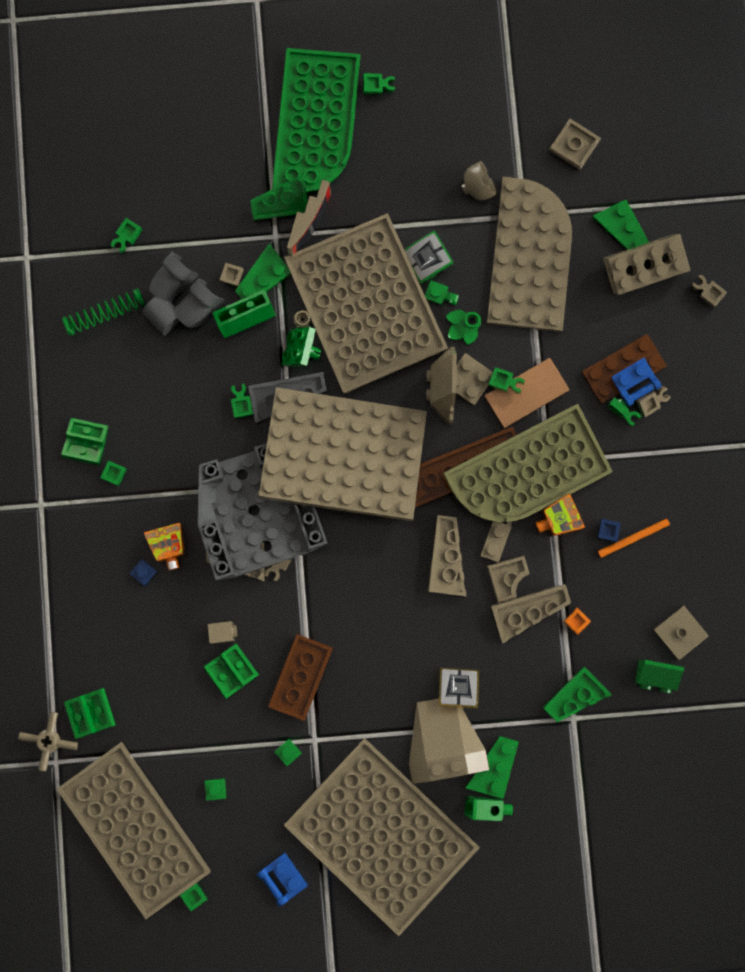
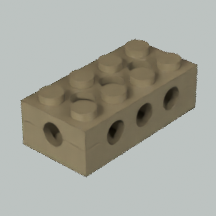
[603,234,691,295]

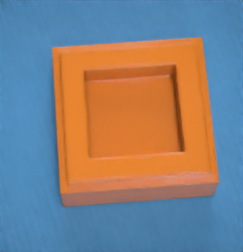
[563,608,591,635]

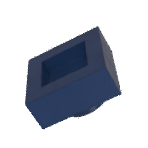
[597,519,621,542]
[130,559,158,586]

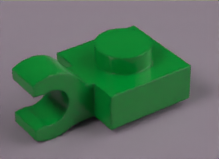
[425,281,459,306]
[607,398,641,427]

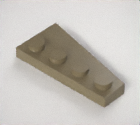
[427,515,466,597]
[491,584,571,644]

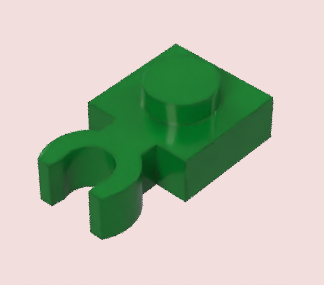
[362,73,395,94]
[111,218,142,254]
[489,367,525,394]
[231,383,254,419]

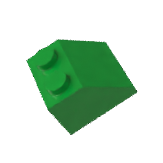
[635,660,685,694]

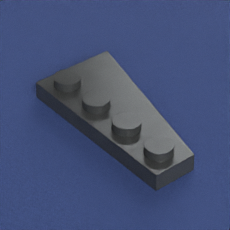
[248,372,327,423]

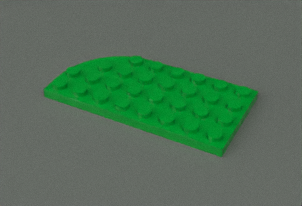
[272,48,361,194]

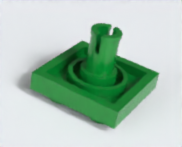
[282,327,321,367]

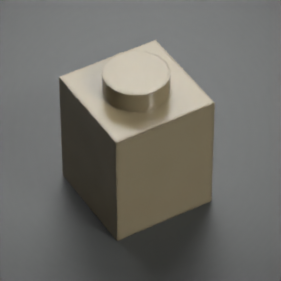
[208,621,238,644]

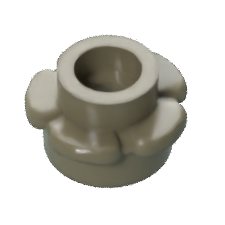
[294,310,312,328]

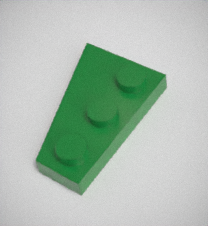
[592,199,649,250]
[235,243,291,299]
[543,667,612,722]

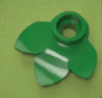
[446,310,481,345]

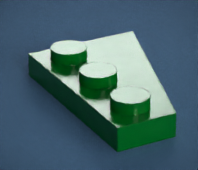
[251,174,308,220]
[465,736,519,799]

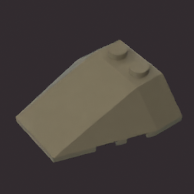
[426,347,457,425]
[409,698,489,784]

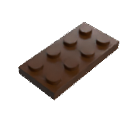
[581,334,667,405]
[268,634,333,721]

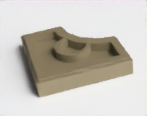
[487,556,530,603]

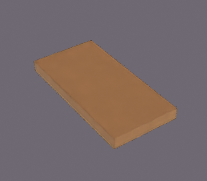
[484,358,570,429]

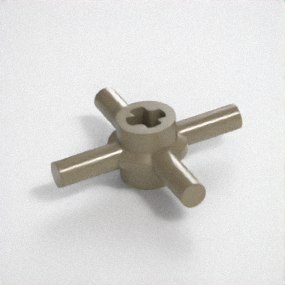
[18,712,78,771]

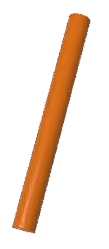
[597,518,670,558]

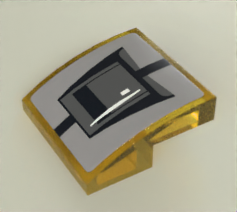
[438,668,479,709]

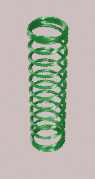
[62,288,145,336]

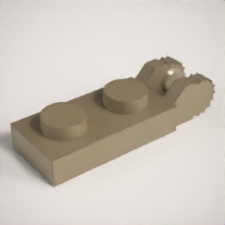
[480,521,512,563]

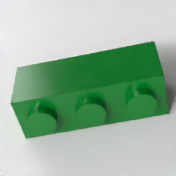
[212,289,276,338]

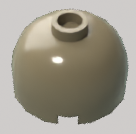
[462,161,496,200]

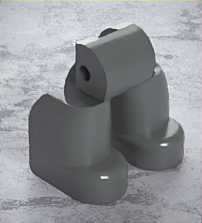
[142,252,225,336]

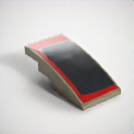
[287,180,331,256]

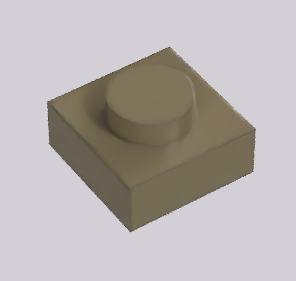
[220,263,244,287]

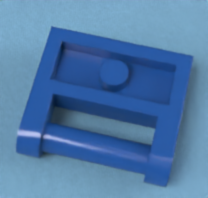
[610,358,662,407]
[256,853,308,907]

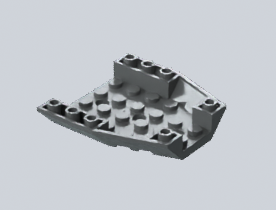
[198,443,327,580]

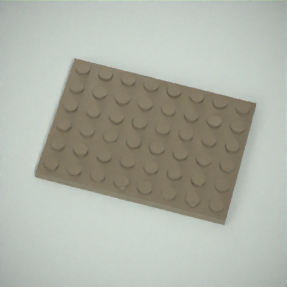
[284,213,448,394]
[258,387,427,522]
[284,738,480,936]

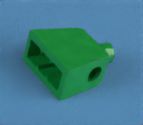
[464,796,513,821]

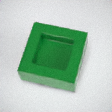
[100,461,127,486]
[275,738,302,766]
[205,778,227,801]
[180,883,208,911]

